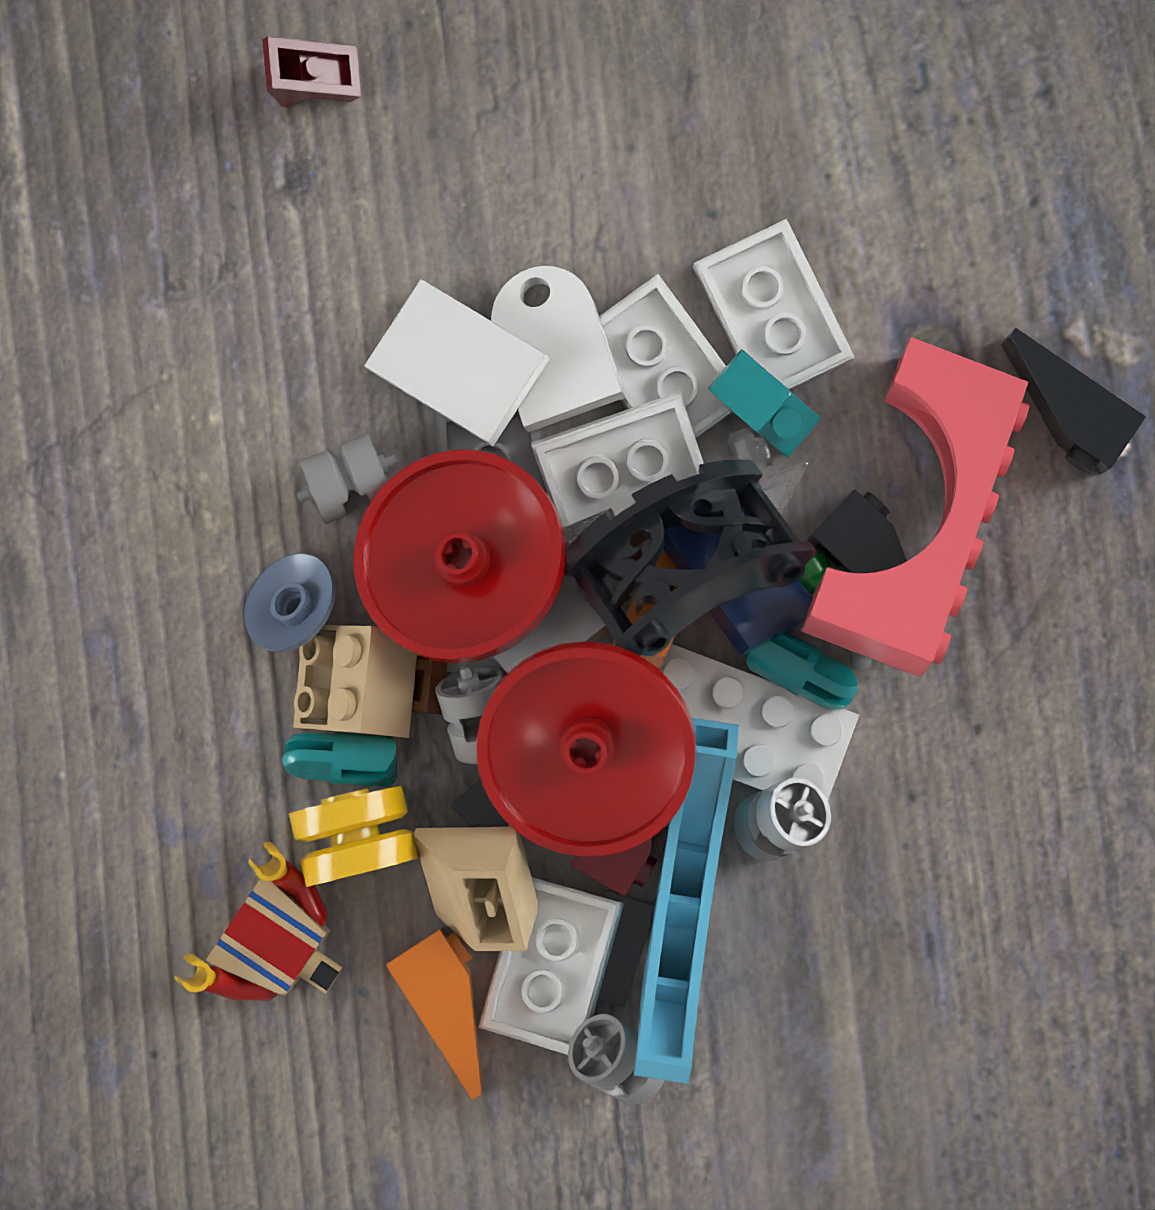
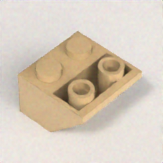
[293,625,417,738]
[413,827,539,951]

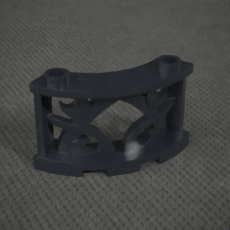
[564,459,817,656]

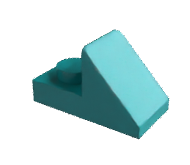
[707,349,822,458]

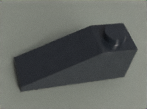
[1001,328,1146,475]
[807,489,907,573]

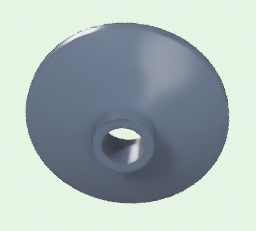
[244,553,336,652]

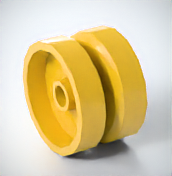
[289,785,420,887]

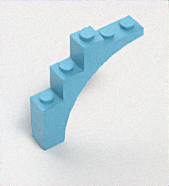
[634,717,739,1084]

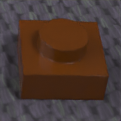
[412,659,448,715]

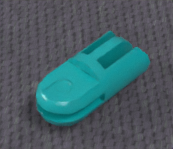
[746,632,858,710]
[282,732,398,787]

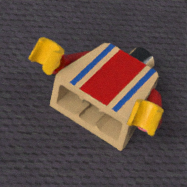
[175,842,343,1001]

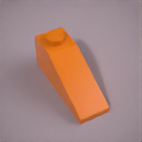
[386,927,483,1101]

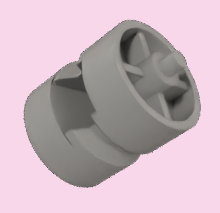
[297,433,398,524]
[435,665,503,764]
[734,777,831,861]
[568,1014,664,1105]

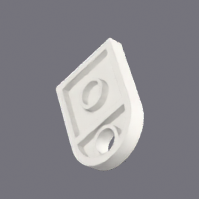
[491,266,626,433]

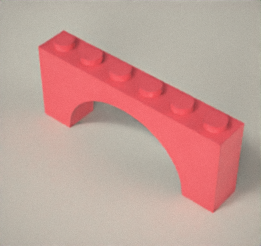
[801,337,1030,677]

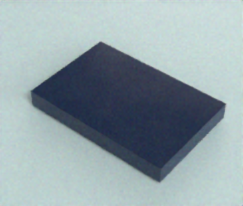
[663,512,812,656]

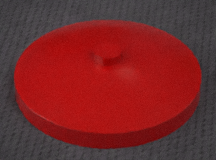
[354,450,566,663]
[476,642,696,857]

